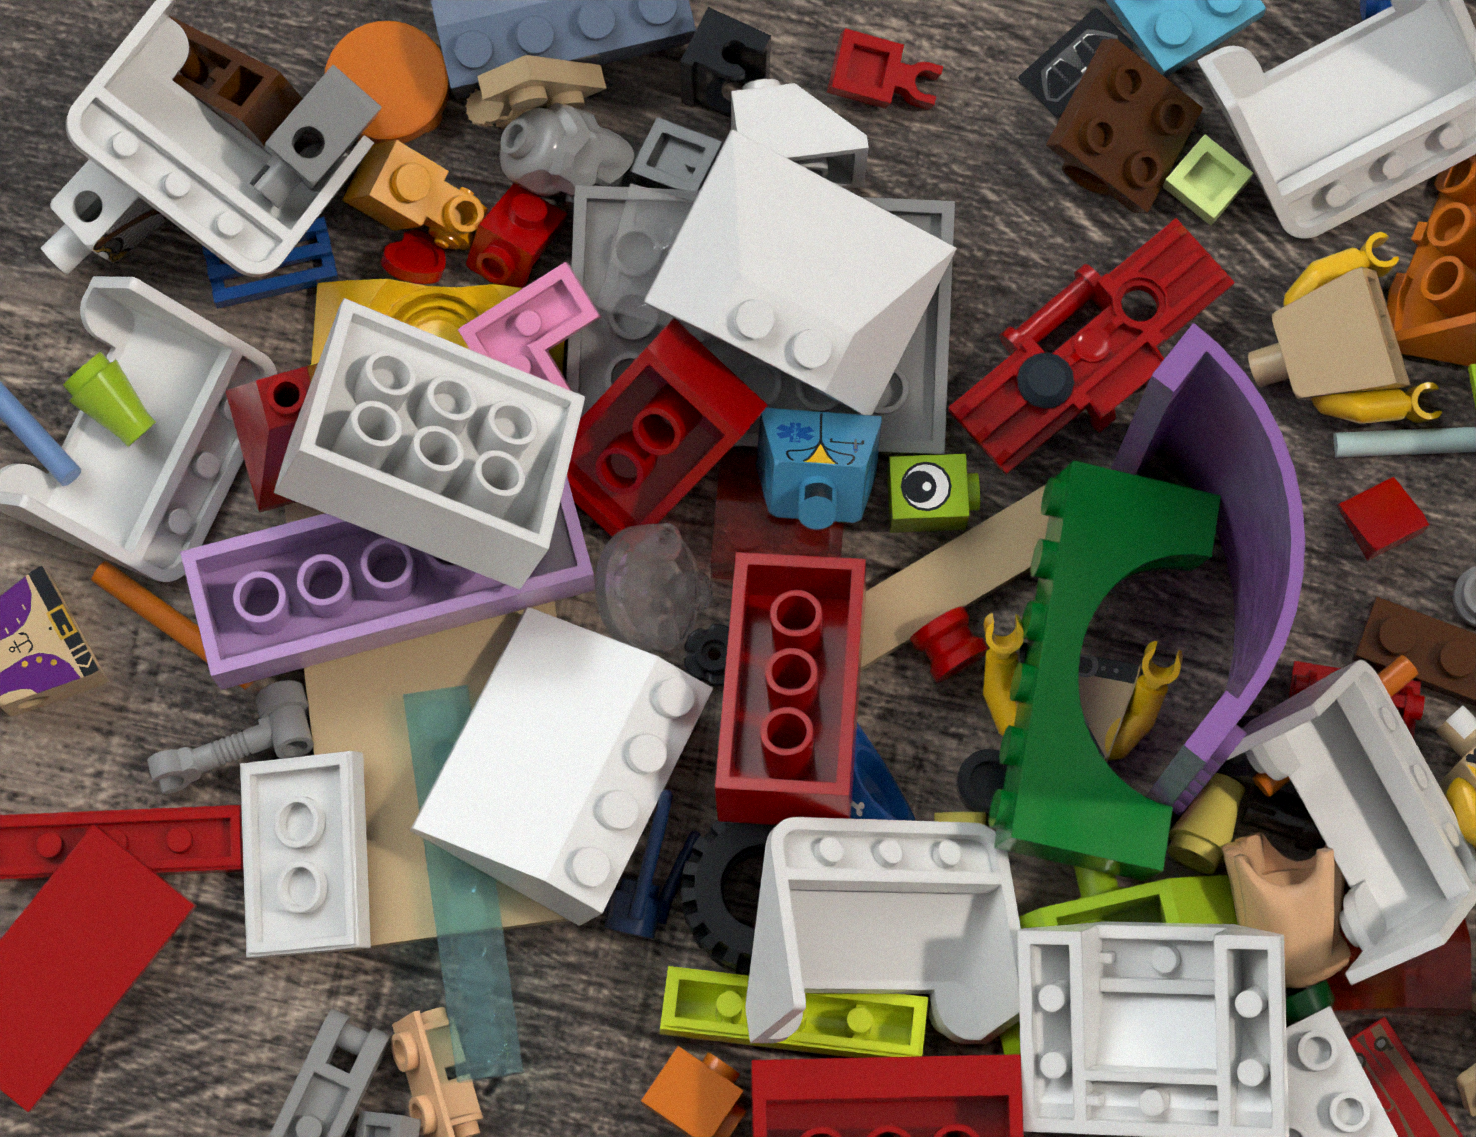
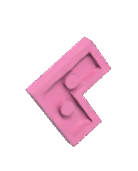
[458,262,601,391]

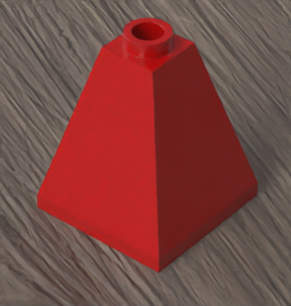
[226,363,318,513]

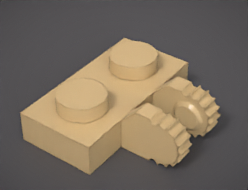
[465,55,606,129]

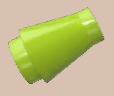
[63,352,156,447]

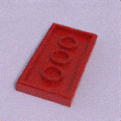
[0,824,197,1112]

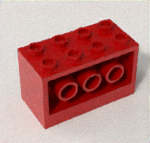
[751,1054,1024,1137]

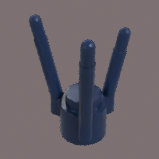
[604,790,701,939]

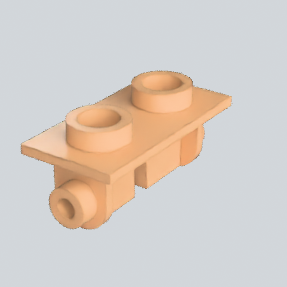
[391,1007,483,1137]

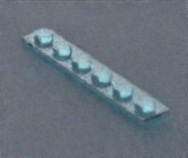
[403,685,524,1083]

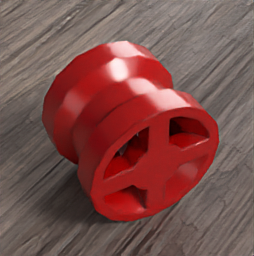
[909,606,990,683]

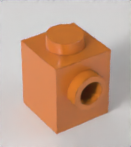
[641,1046,747,1137]

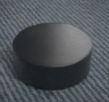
[956,749,1007,816]

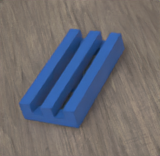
[202,217,339,309]

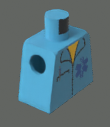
[756,408,882,530]

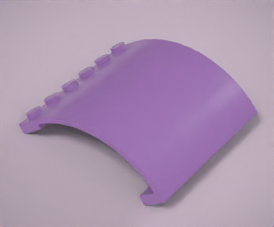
[1111,323,1305,816]

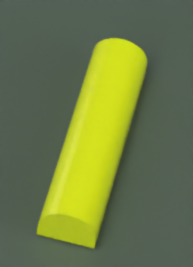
[660,966,928,1058]

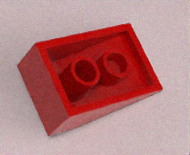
[567,318,768,553]

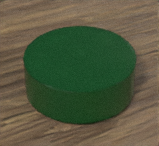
[1286,979,1336,1027]

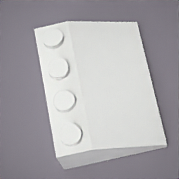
[274,298,585,590]
[410,607,713,926]

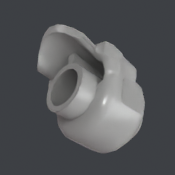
[499,102,634,197]

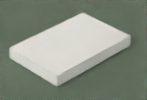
[240,751,371,958]

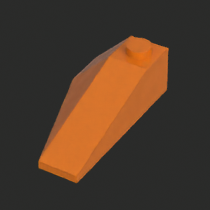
[1387,154,1476,366]

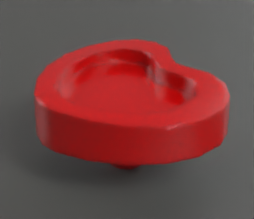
[381,230,446,284]

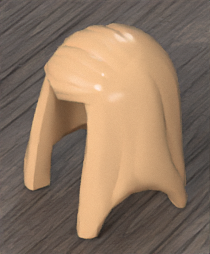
[1222,832,1351,989]

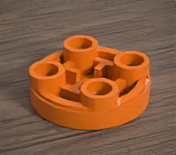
[324,21,450,144]

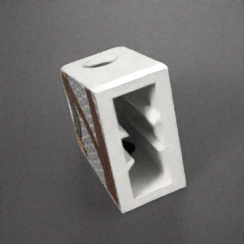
[41,159,167,275]

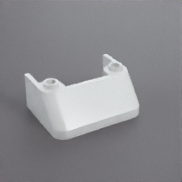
[1227,660,1476,985]

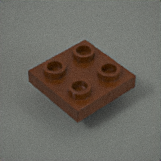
[1046,38,1203,213]

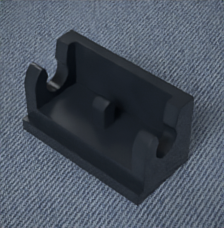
[680,7,771,117]

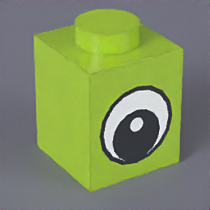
[887,454,980,533]

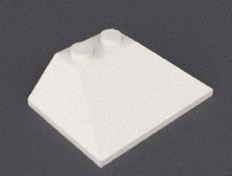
[643,130,957,415]
[1017,922,1289,1137]

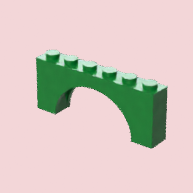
[989,460,1221,881]

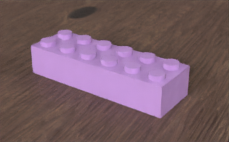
[180,476,596,690]

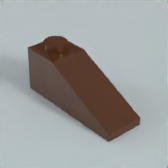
[169,15,303,154]

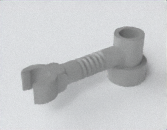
[147,680,314,794]

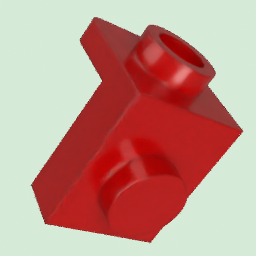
[466,183,568,288]

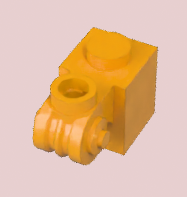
[342,140,488,250]

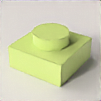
[1163,135,1253,226]

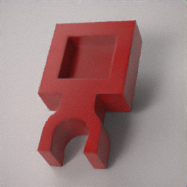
[827,28,943,110]

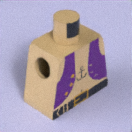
[0,566,109,716]

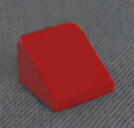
[1337,477,1430,561]

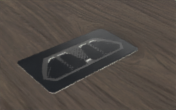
[1018,8,1134,116]

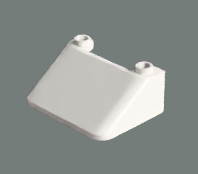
[66,0,374,277]
[1197,0,1476,238]
[0,276,277,582]
[745,817,1021,1044]

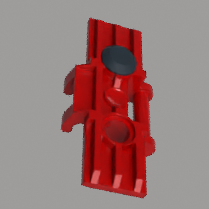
[948,218,1235,475]

